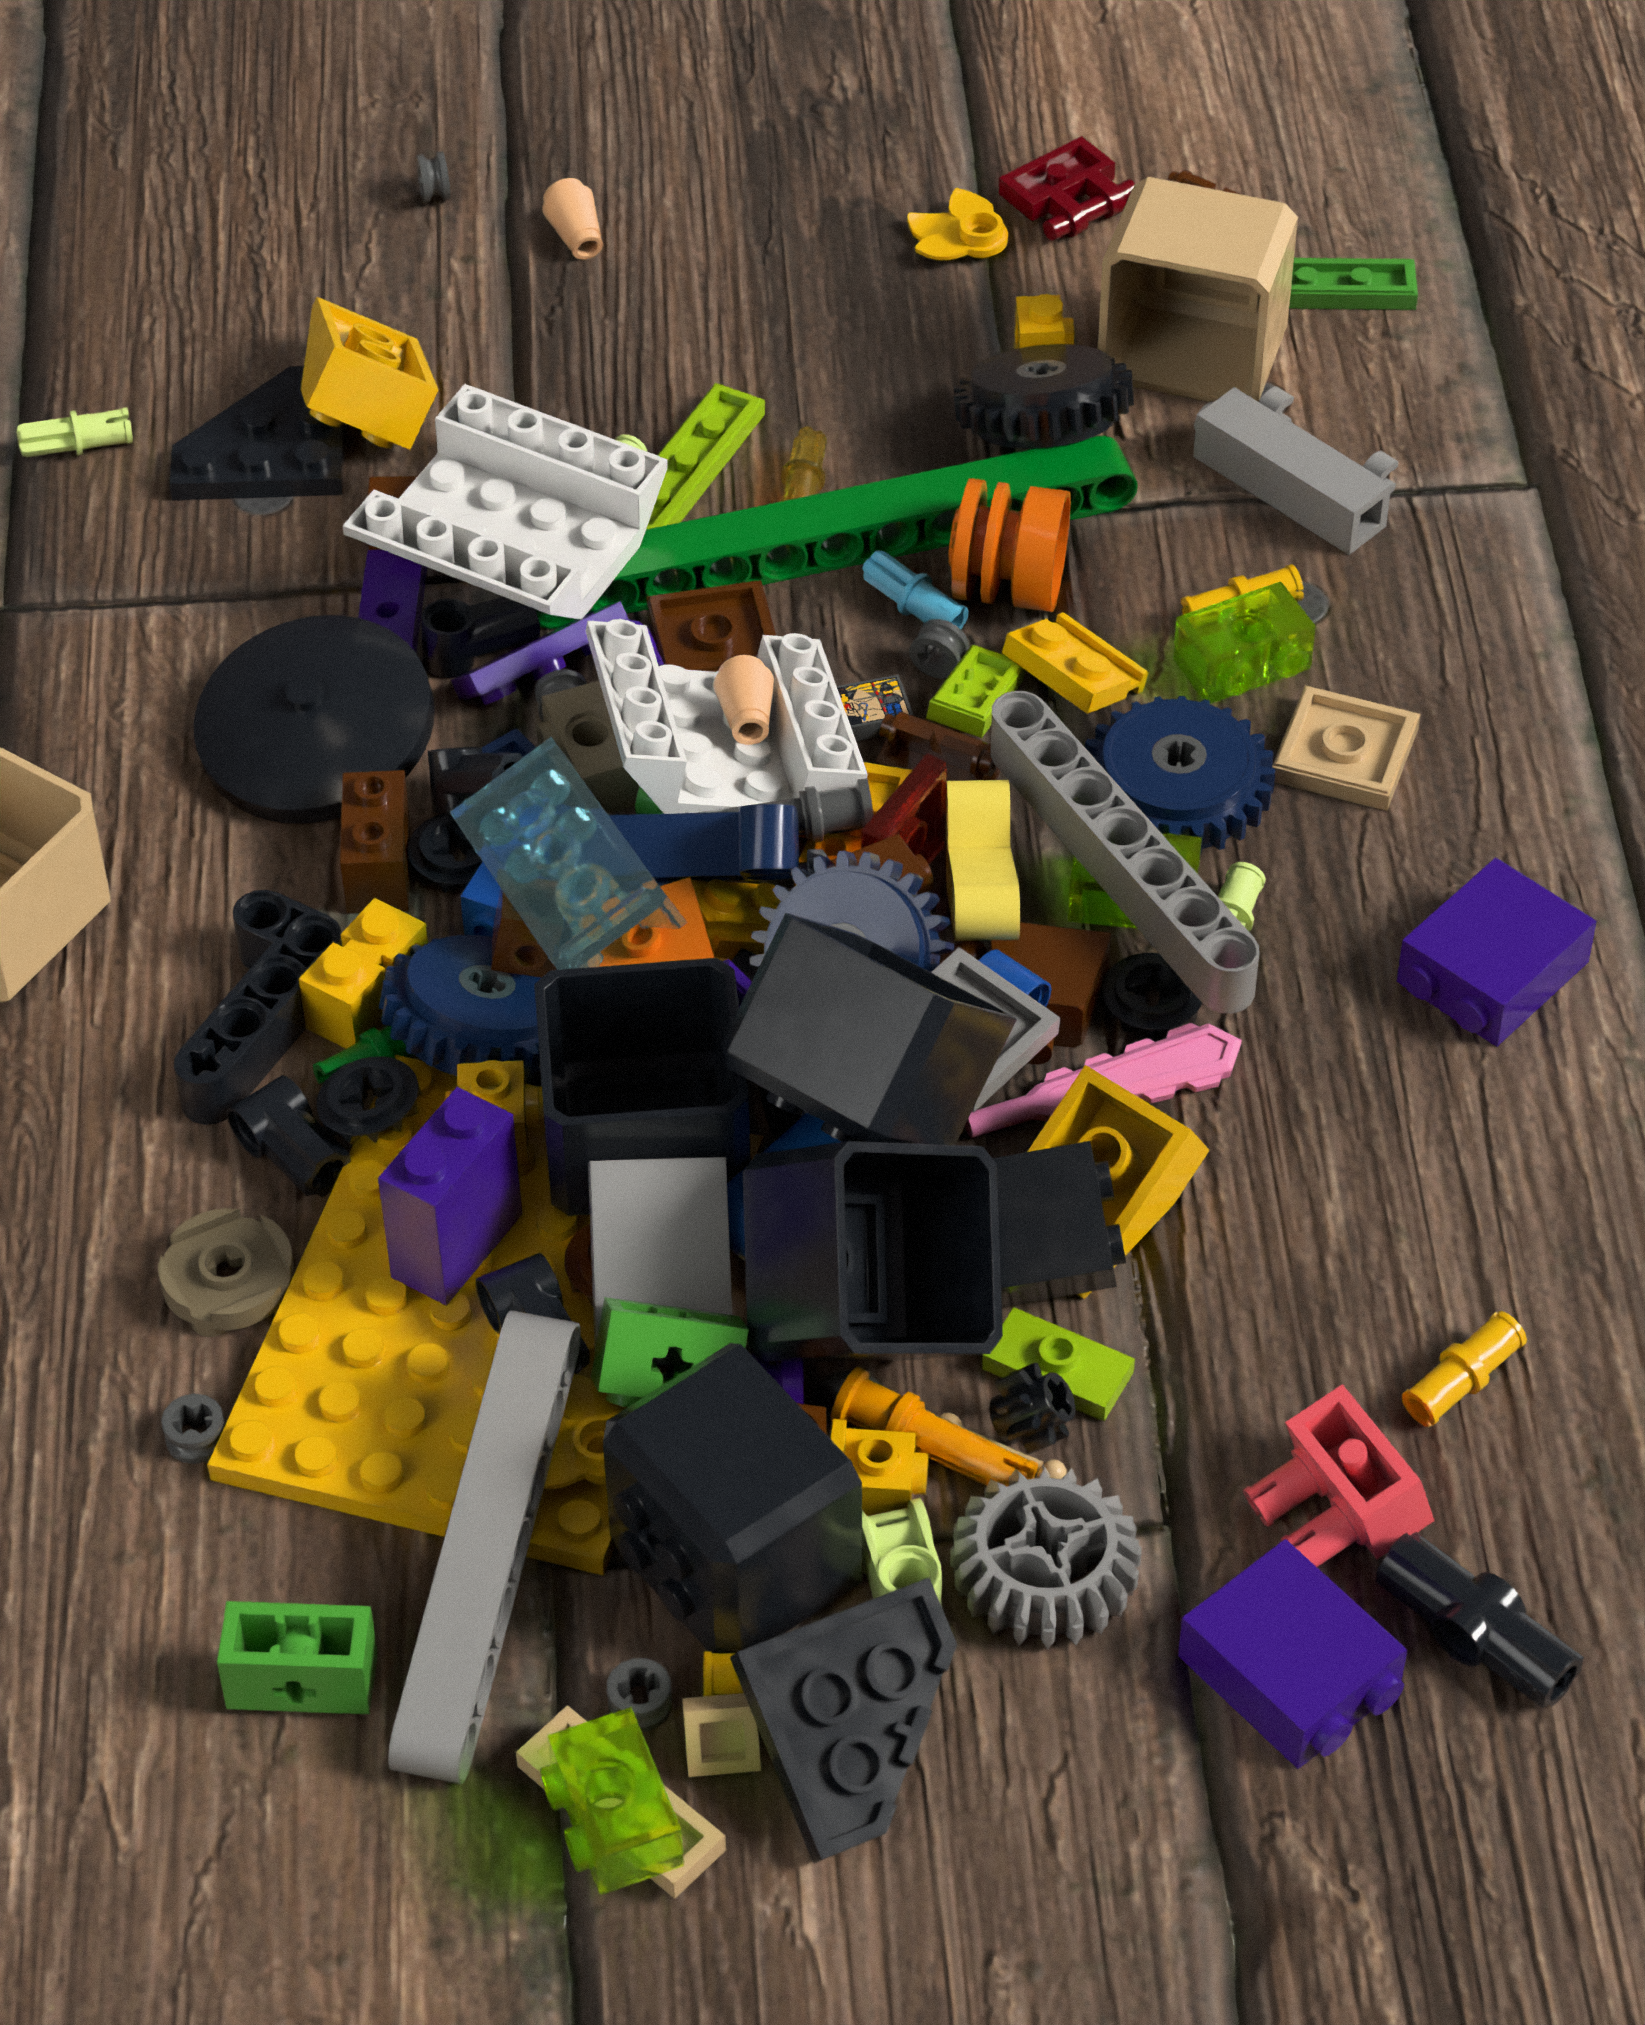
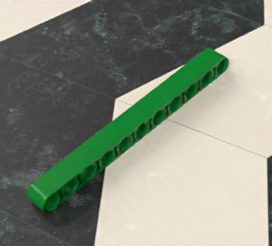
[535,436,1138,629]

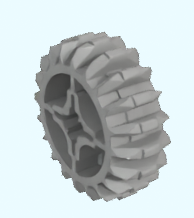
[950,1464,1142,1650]

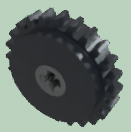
[953,344,1134,448]

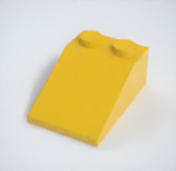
[301,297,439,450]
[1027,1065,1210,1299]

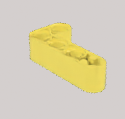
[946,780,1020,941]

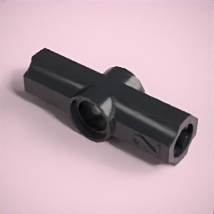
[1375,1532,1584,1709]

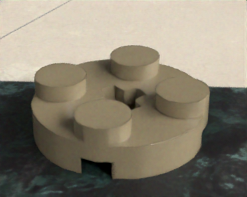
[158,1208,295,1337]

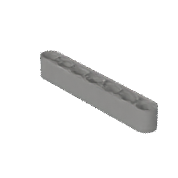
[990,691,1259,1014]
[388,1310,581,1784]

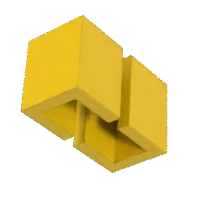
[299,898,428,1049]

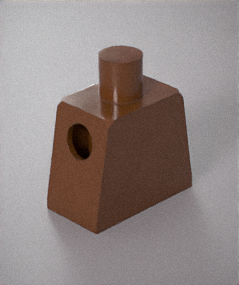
[990,922,1111,1065]

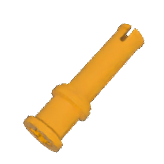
[831,1367,1038,1487]

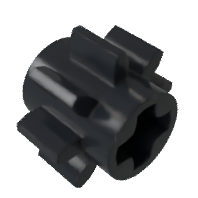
[989,1363,1075,1454]

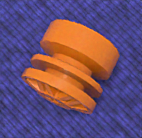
[948,478,1071,612]

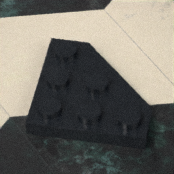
[169,366,346,501]
[730,1577,957,1864]

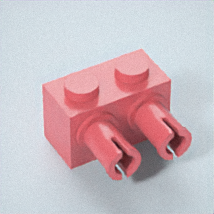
[1242,1384,1434,1567]

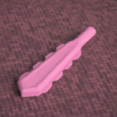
[965,1023,1242,1138]

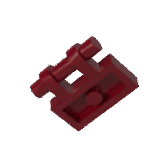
[998,136,1136,241]

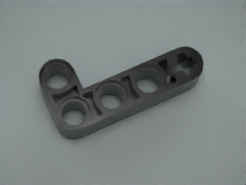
[174,890,342,1125]

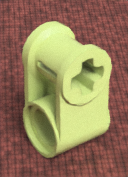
[862,1498,942,1607]

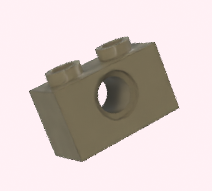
[535,681,640,815]

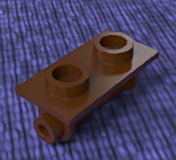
[875,712,1001,790]

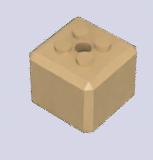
[1098,177,1298,402]
[0,747,111,1004]

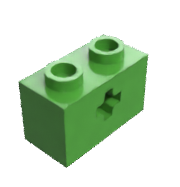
[591,1297,749,1407]
[217,1601,378,1714]

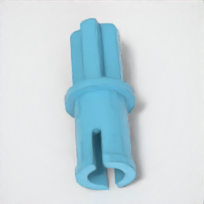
[862,550,969,629]

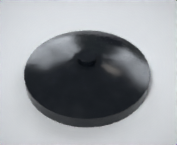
[193,615,435,824]

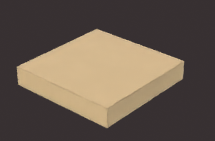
[1272,685,1421,811]

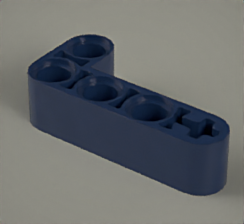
[552,804,799,884]

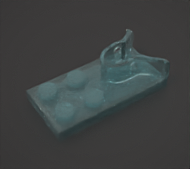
[450,737,688,970]

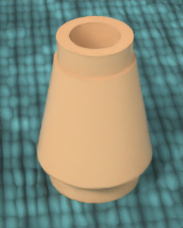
[542,178,603,260]
[713,655,774,745]

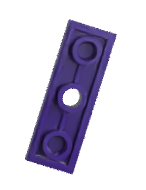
[358,549,428,654]
[451,601,629,705]

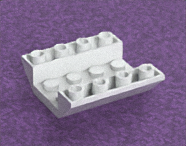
[343,384,668,620]
[586,619,868,814]

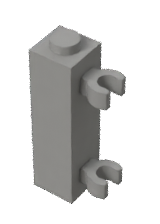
[1193,386,1399,555]

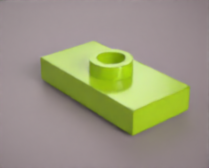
[926,645,1025,738]
[982,1307,1135,1421]

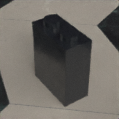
[992,1141,1126,1307]

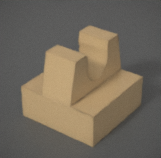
[682,1693,761,1777]

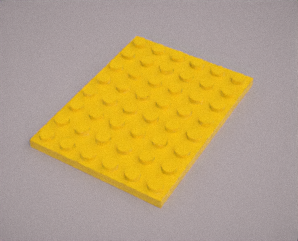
[207,1055,764,1576]

